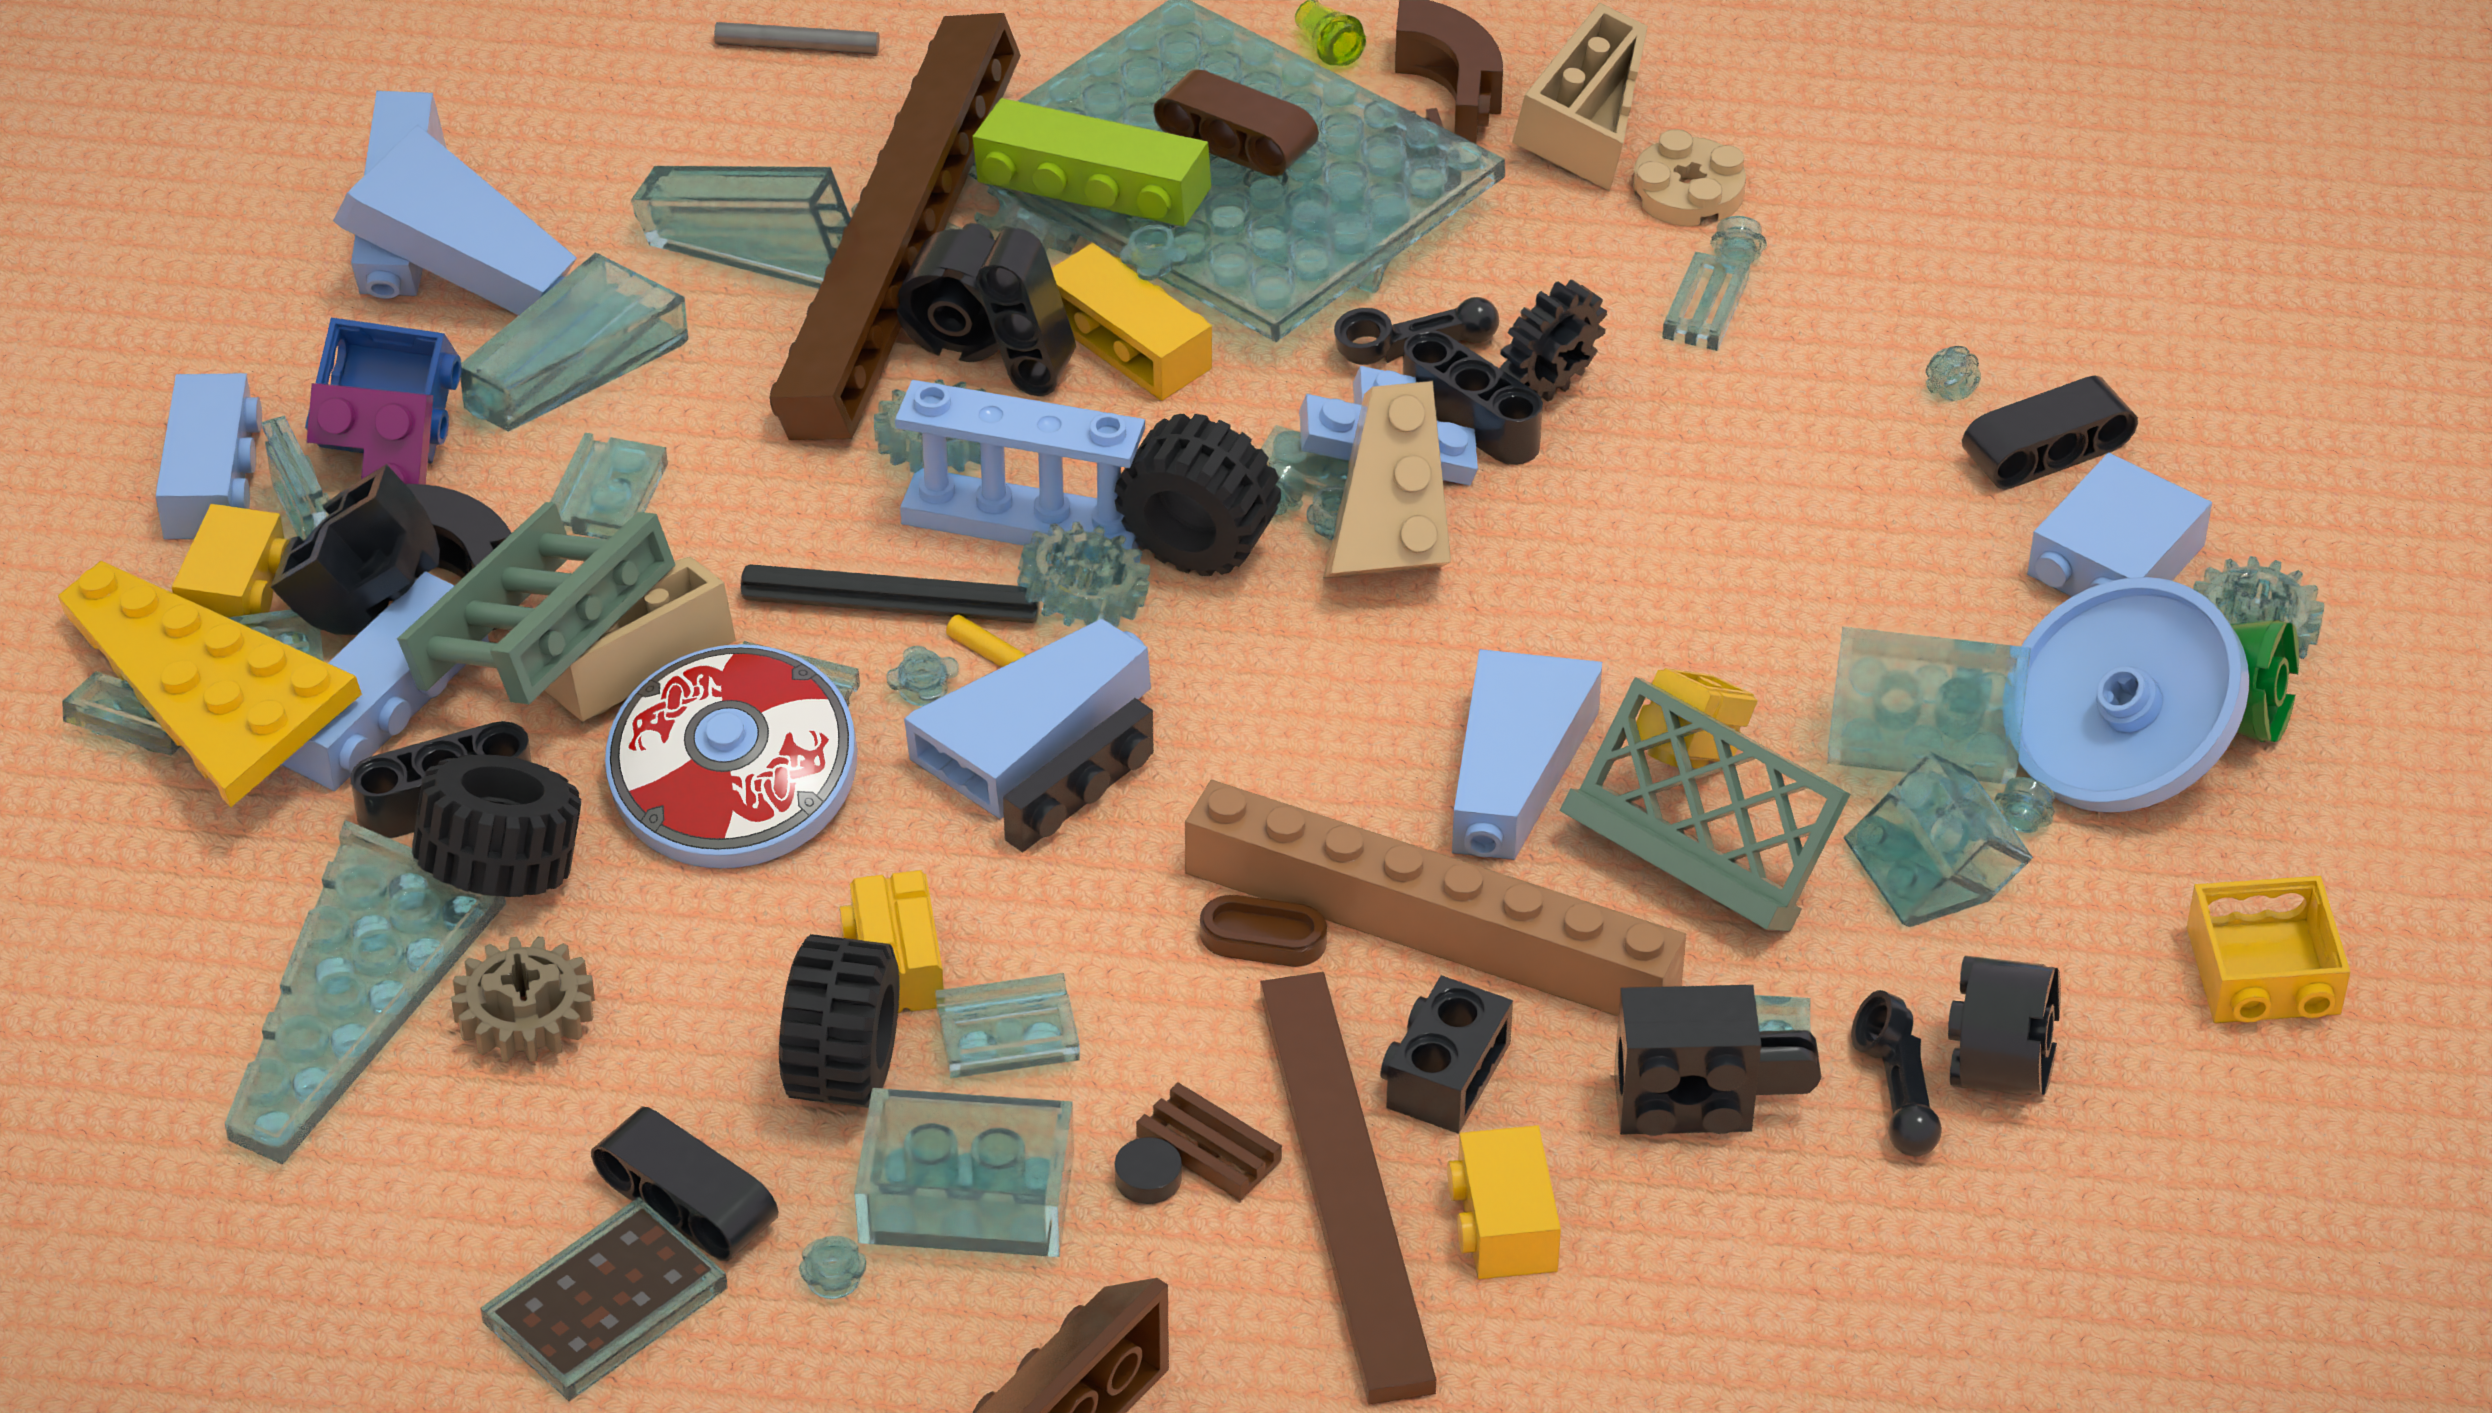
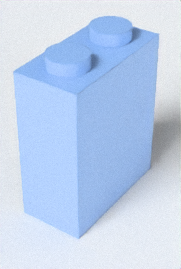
[2027,452,2212,597]

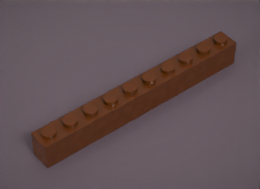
[769,13,1021,440]

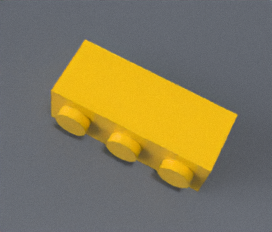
[1051,243,1212,401]

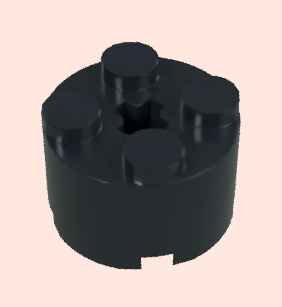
[896,223,999,362]
[1948,956,2061,1095]

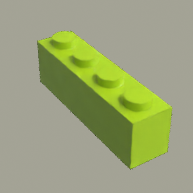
[973,98,1211,227]

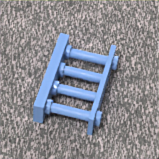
[895,380,1145,564]

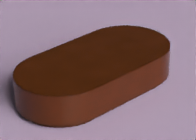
[1200,895,1327,967]

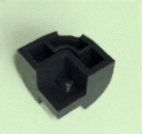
[271,464,440,635]

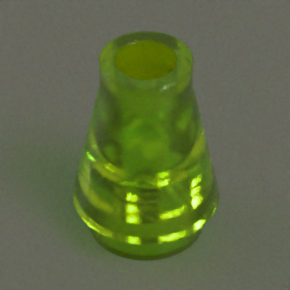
[1295,0,1366,66]

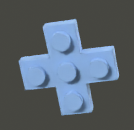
[1299,366,1478,486]

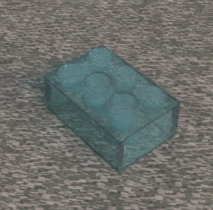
[1827,626,2031,785]
[854,1088,1074,1257]

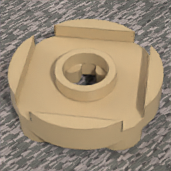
[1633,129,1746,227]

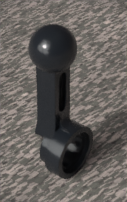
[1334,297,1499,365]
[1851,990,1942,1156]

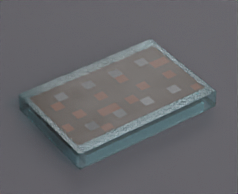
[480,1197,728,1402]

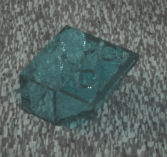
[1843,751,2033,927]

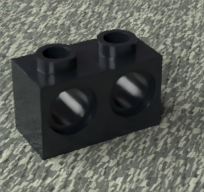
[1380,975,1513,1134]

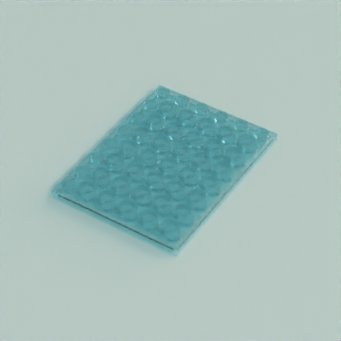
[969,0,1505,342]

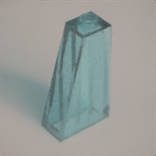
[631,166,851,289]
[460,252,689,432]

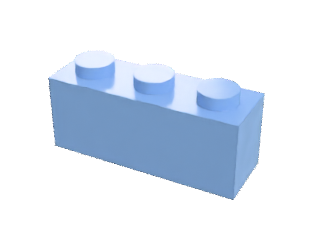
[155,373,262,539]

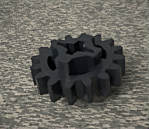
[1500,279,1607,401]

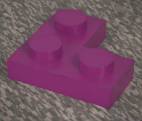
[307,383,434,485]

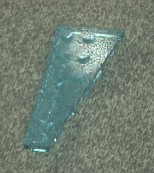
[225,820,506,1165]

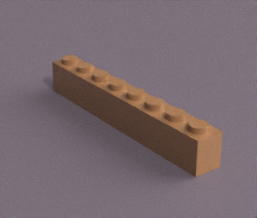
[1185,779,1686,1016]

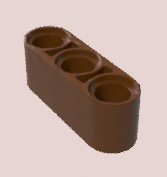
[1153,69,1319,177]

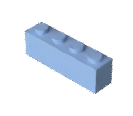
[281,572,489,792]

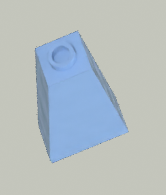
[351,91,447,299]
[333,124,577,319]
[904,618,1151,819]
[1452,649,1602,860]

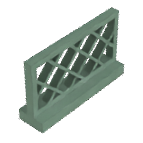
[1559,677,1851,931]

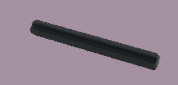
[741,564,1040,623]

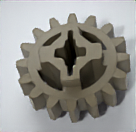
[451,936,595,1062]

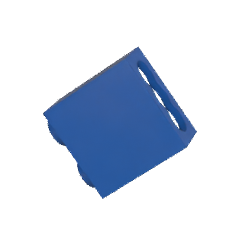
[305,317,462,463]

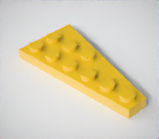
[58,561,362,808]

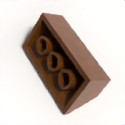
[973,1278,1169,1413]

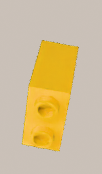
[2186,876,2351,1023]

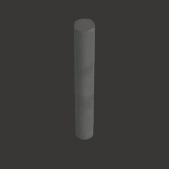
[714,22,880,54]

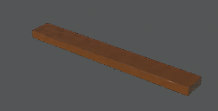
[1260,972,1436,1405]

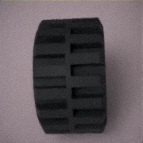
[1114,413,1281,576]
[412,754,582,897]
[779,934,900,1108]

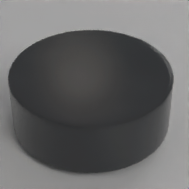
[1115,1137,1182,1204]

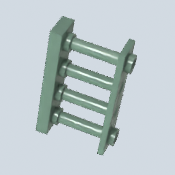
[397,502,676,705]

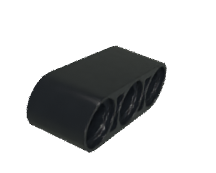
[976,228,1076,396]
[1403,330,1543,465]
[1962,375,2138,489]
[350,721,531,840]
[591,1107,779,1261]

